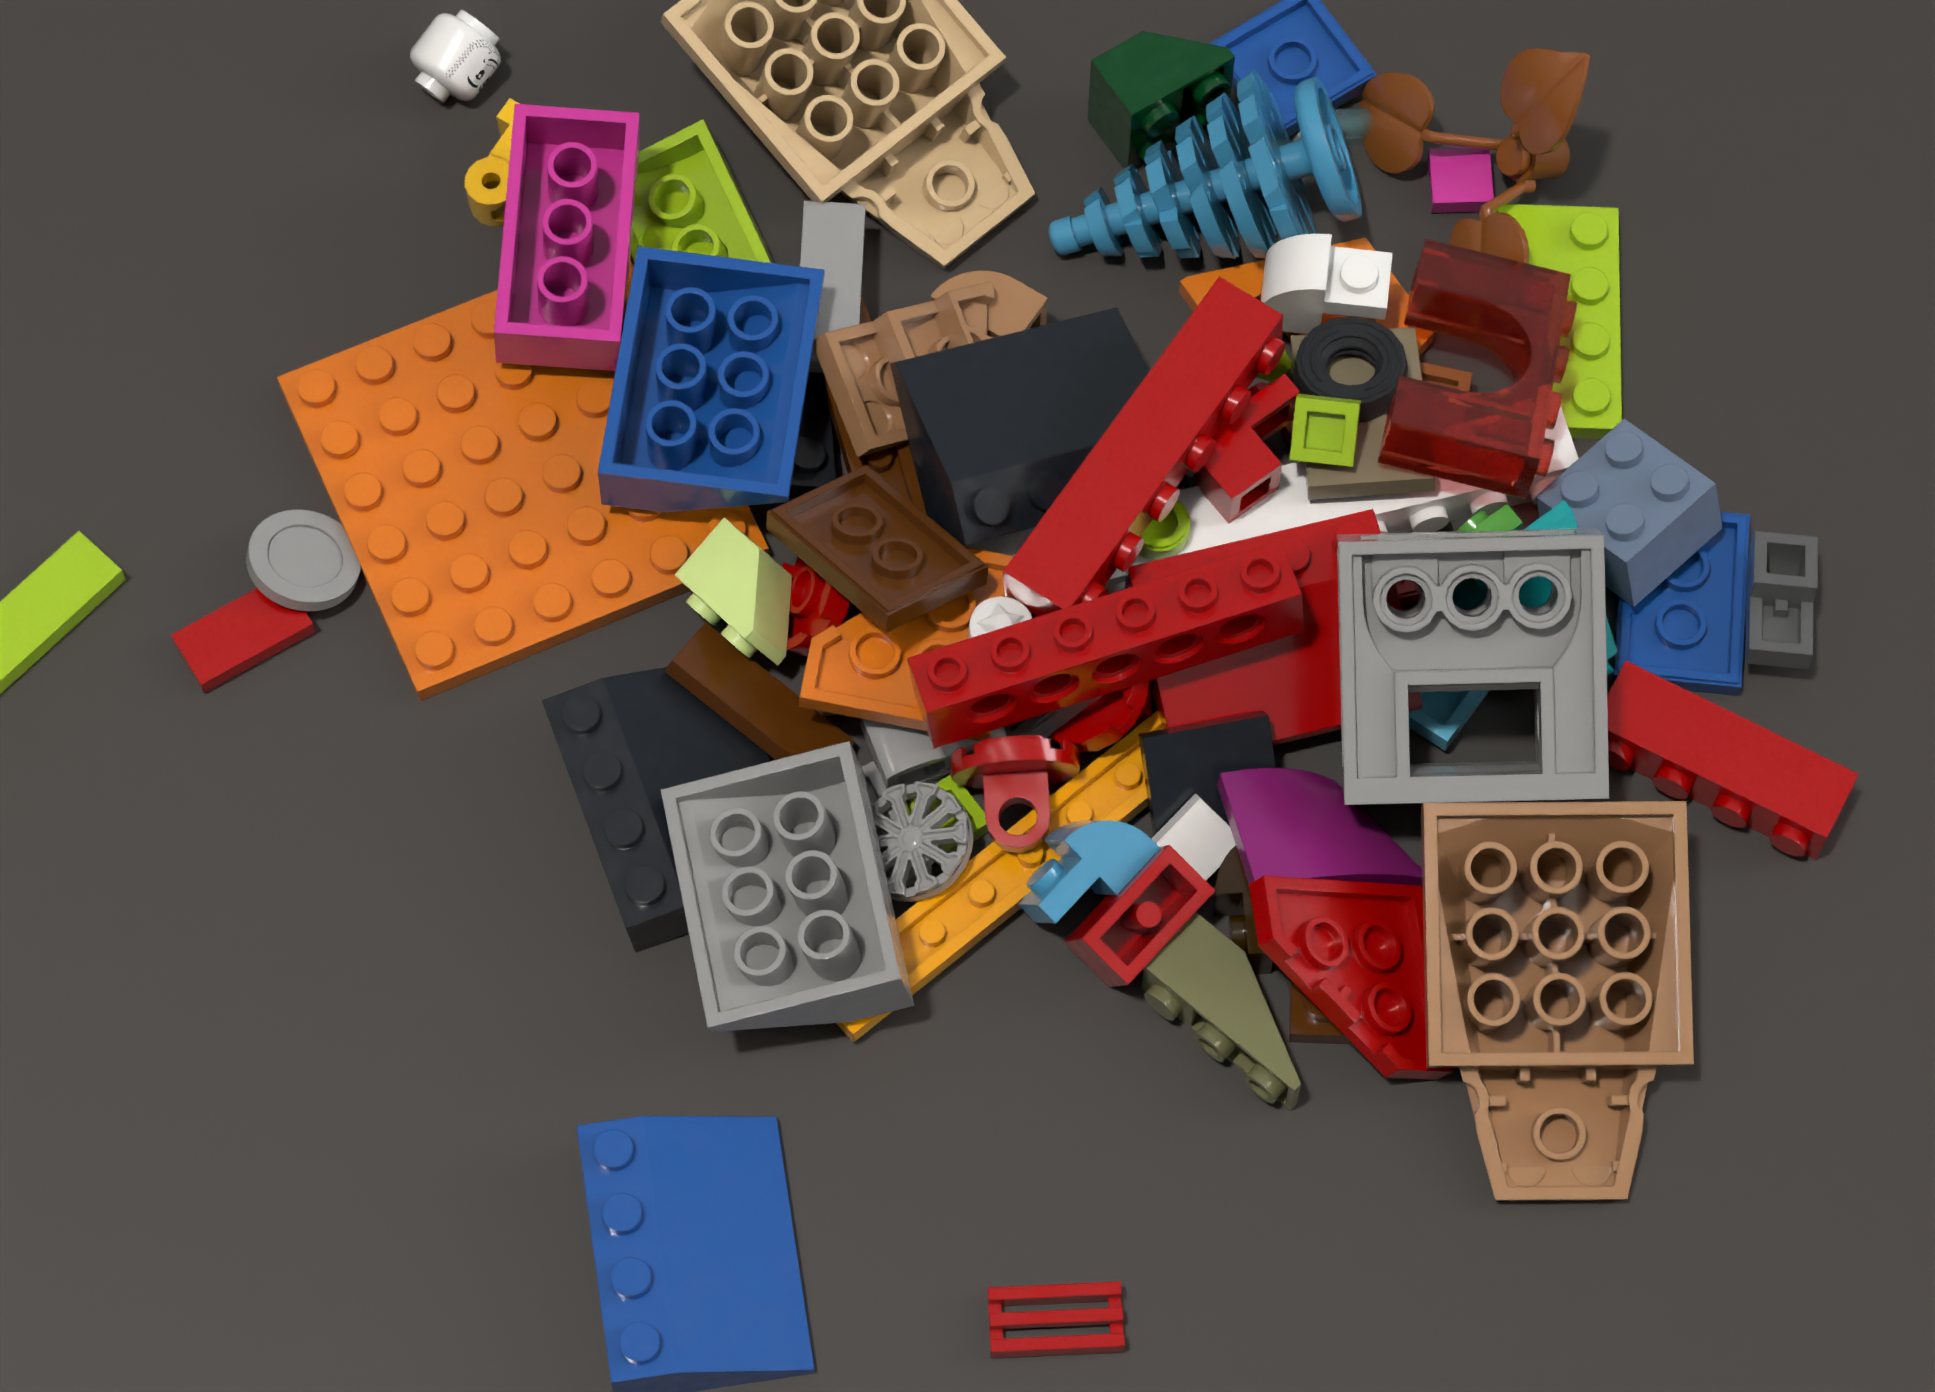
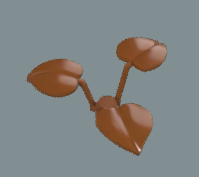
[1359,48,1591,322]

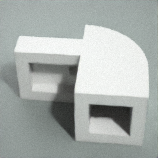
[1260,234,1392,334]

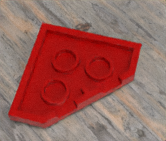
[1249,875,1453,1080]

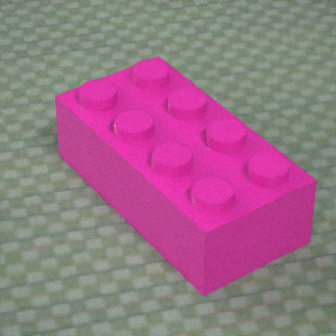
[494,104,640,371]

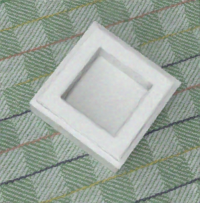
[1152,793,1236,880]

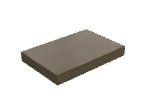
[1290,327,1436,500]

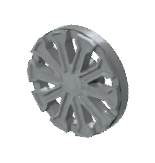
[870,781,973,902]

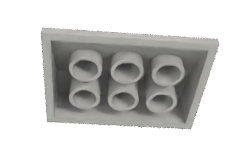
[661,741,914,1032]

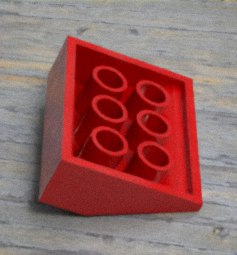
[1125,509,1423,745]

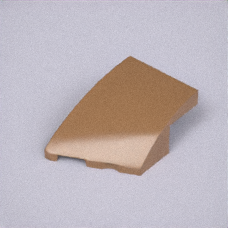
[813,281,994,458]

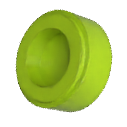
[1139,500,1190,560]

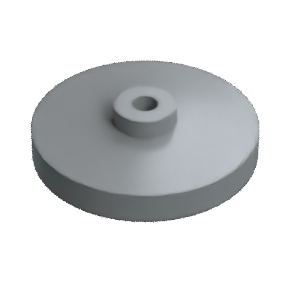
[246,509,361,611]

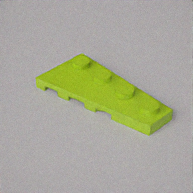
[1494,204,1622,439]

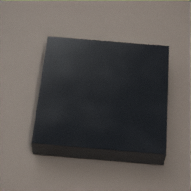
[1138,711,1276,836]

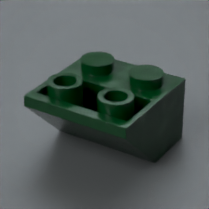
[1087,31,1235,169]

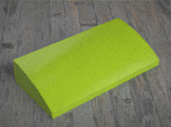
[631,119,775,263]

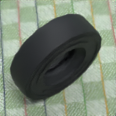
[1294,317,1408,422]

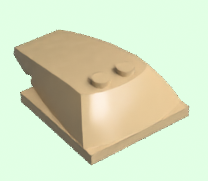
[660,0,1035,269]

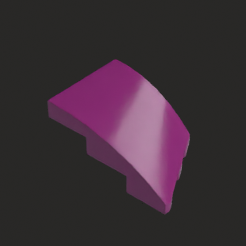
[1217,768,1423,887]

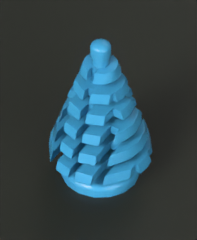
[1048,69,1362,259]

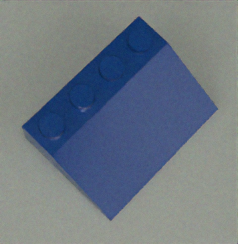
[598,246,825,512]
[576,1116,815,1392]

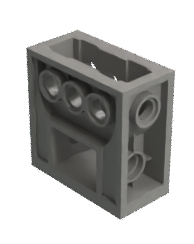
[1337,528,1609,805]

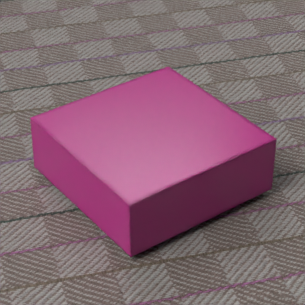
[1427,148,1494,213]

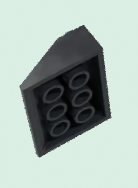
[890,307,1189,545]
[542,667,770,953]

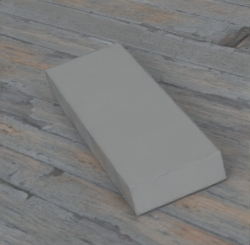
[800,201,866,373]

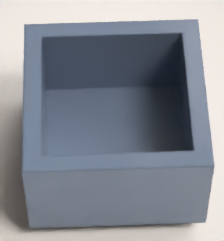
[1536,419,1722,607]

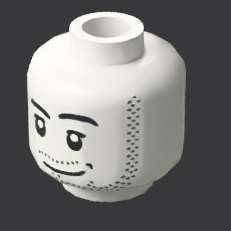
[410,10,501,103]

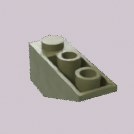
[1141,912,1301,1111]

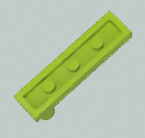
[0,531,126,694]

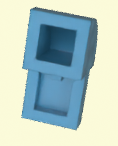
[1018,820,1161,924]

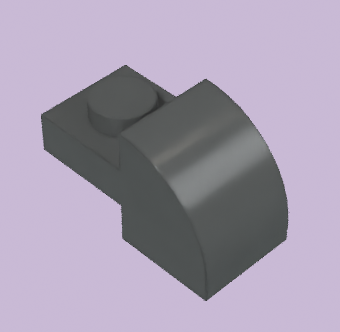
[1745,531,1818,669]

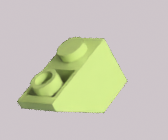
[675,517,792,666]

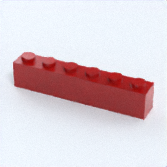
[1003,276,1286,617]

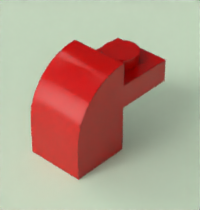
[1193,374,1300,524]

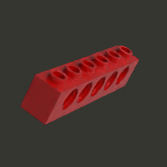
[907,540,1304,749]

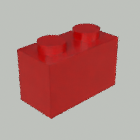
[1064,845,1216,987]

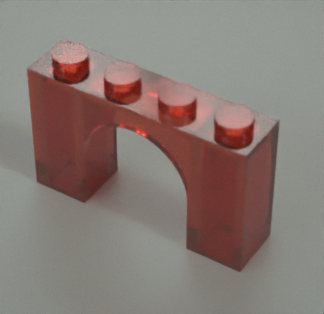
[1377,238,1577,499]

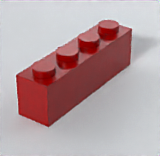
[1607,661,1859,860]

